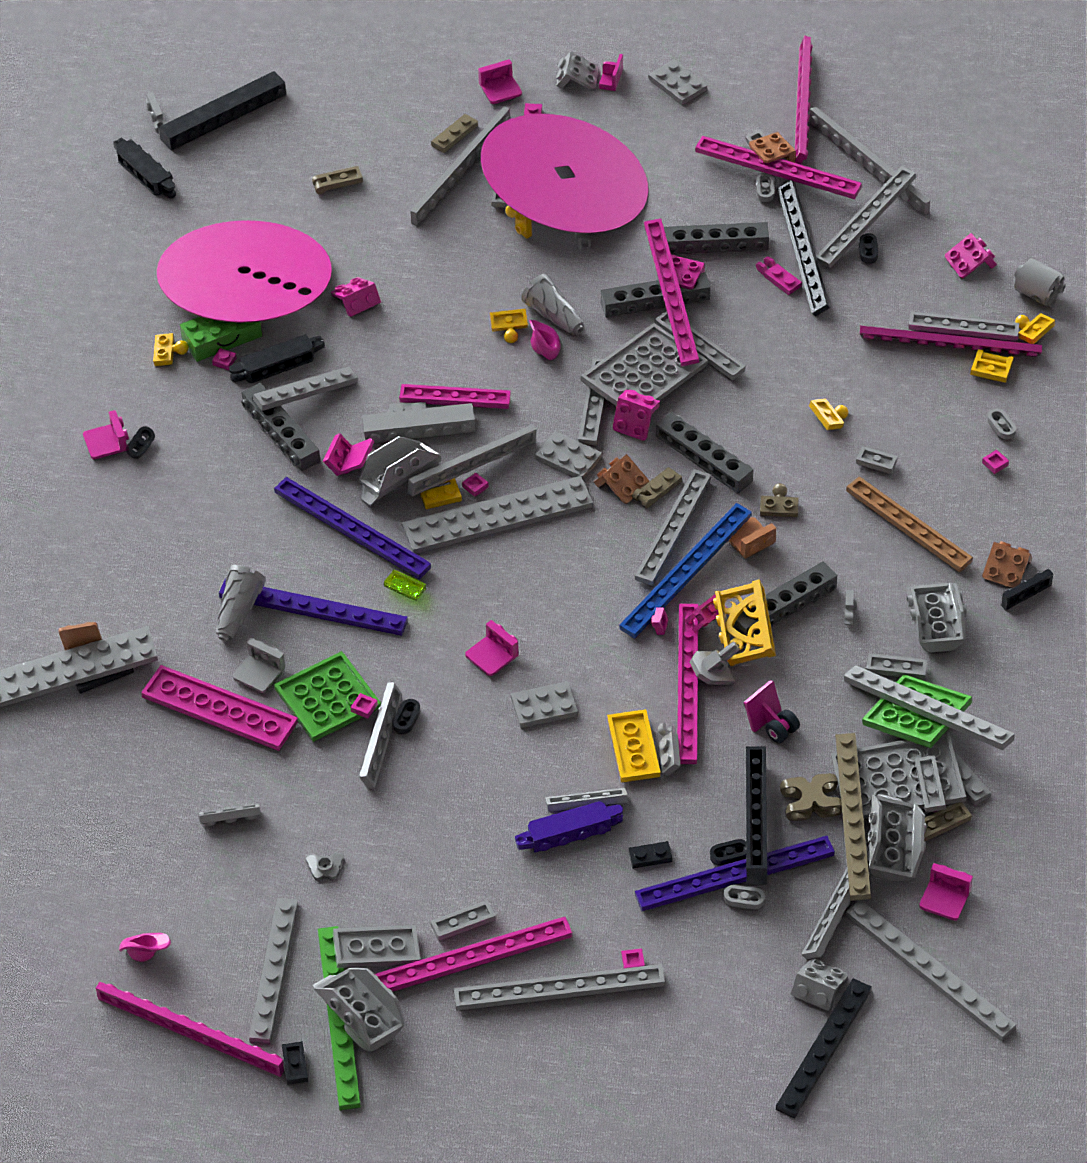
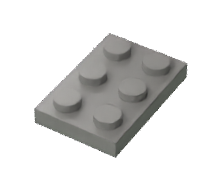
[648,59,708,105]
[535,431,602,480]
[511,681,578,728]

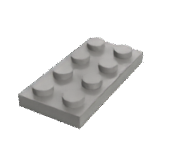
[333,925,420,968]

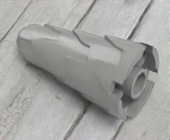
[521,274,584,335]
[216,565,267,642]

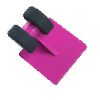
[744,680,800,743]

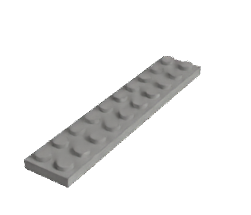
[402,476,593,554]
[0,626,158,707]

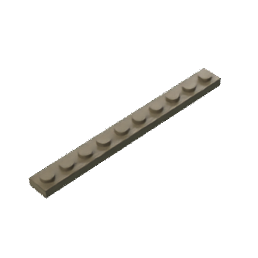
[835,733,871,901]

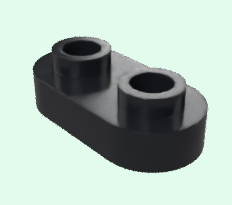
[859,233,878,263]
[126,426,155,459]
[393,699,421,734]
[710,839,746,865]

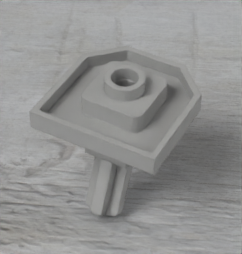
[690,642,740,685]

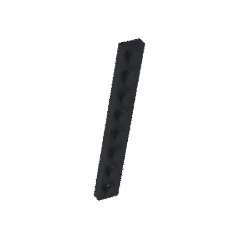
[776,978,872,1119]

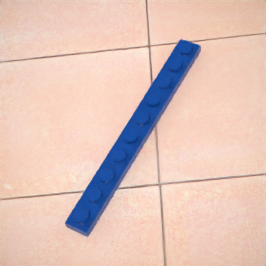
[619,503,752,639]

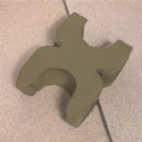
[779,773,842,821]

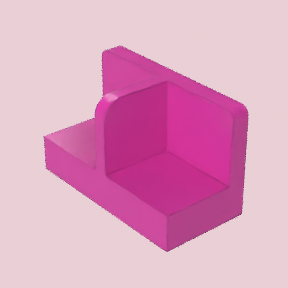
[599,54,623,91]

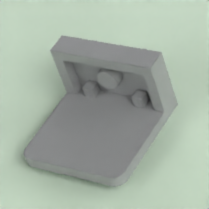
[556,51,599,90]
[233,638,286,693]
[791,959,848,1011]

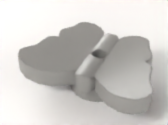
[306,853,344,880]

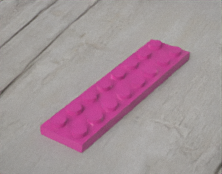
[141,665,298,751]

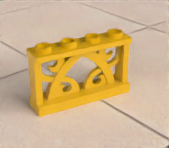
[713,579,776,666]

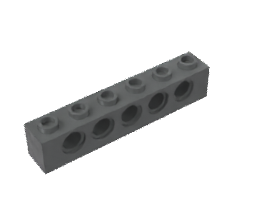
[664,222,769,254]
[601,272,711,317]
[241,383,321,471]
[656,412,753,494]
[733,561,838,637]

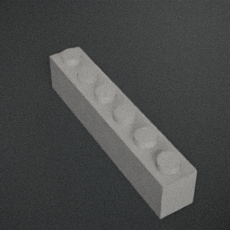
[362,403,475,443]

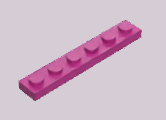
[399,384,511,409]

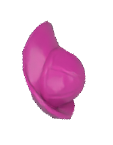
[529,320,561,360]
[119,933,171,962]

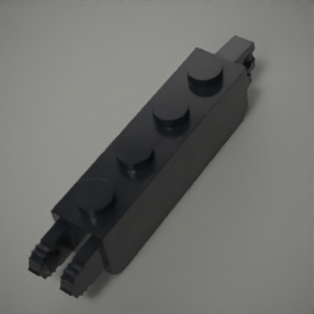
[113,137,176,199]
[229,334,325,384]

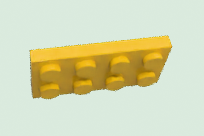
[607,709,661,783]

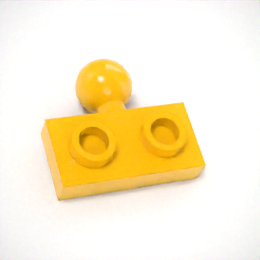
[505,206,532,239]
[490,309,528,343]
[1015,313,1055,344]
[153,333,189,366]
[809,399,849,430]

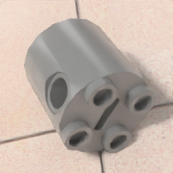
[1014,258,1066,308]

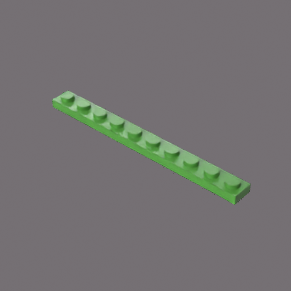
[318,926,361,1110]

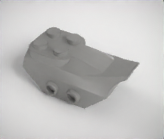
[359,436,442,506]
[907,583,966,652]
[867,794,927,882]
[313,968,405,1051]

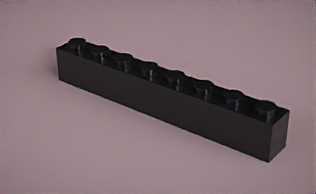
[159,71,286,151]
[746,746,767,885]

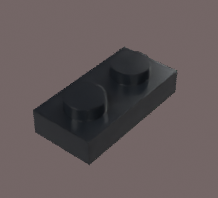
[628,841,672,869]
[282,1041,308,1085]

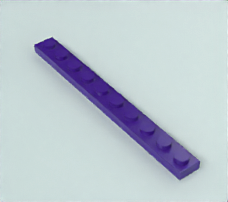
[274,477,431,580]
[219,579,408,636]
[635,836,835,911]

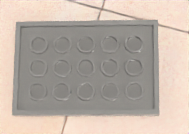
[580,323,708,406]
[831,732,966,820]

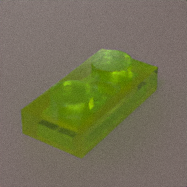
[384,569,427,601]

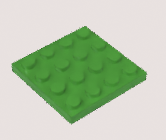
[274,651,381,742]
[862,674,972,748]

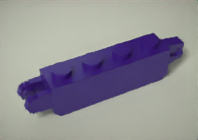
[515,801,623,853]

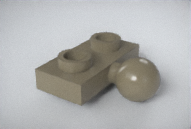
[760,483,799,517]

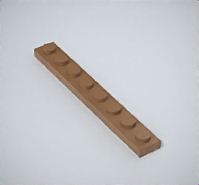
[846,476,973,572]

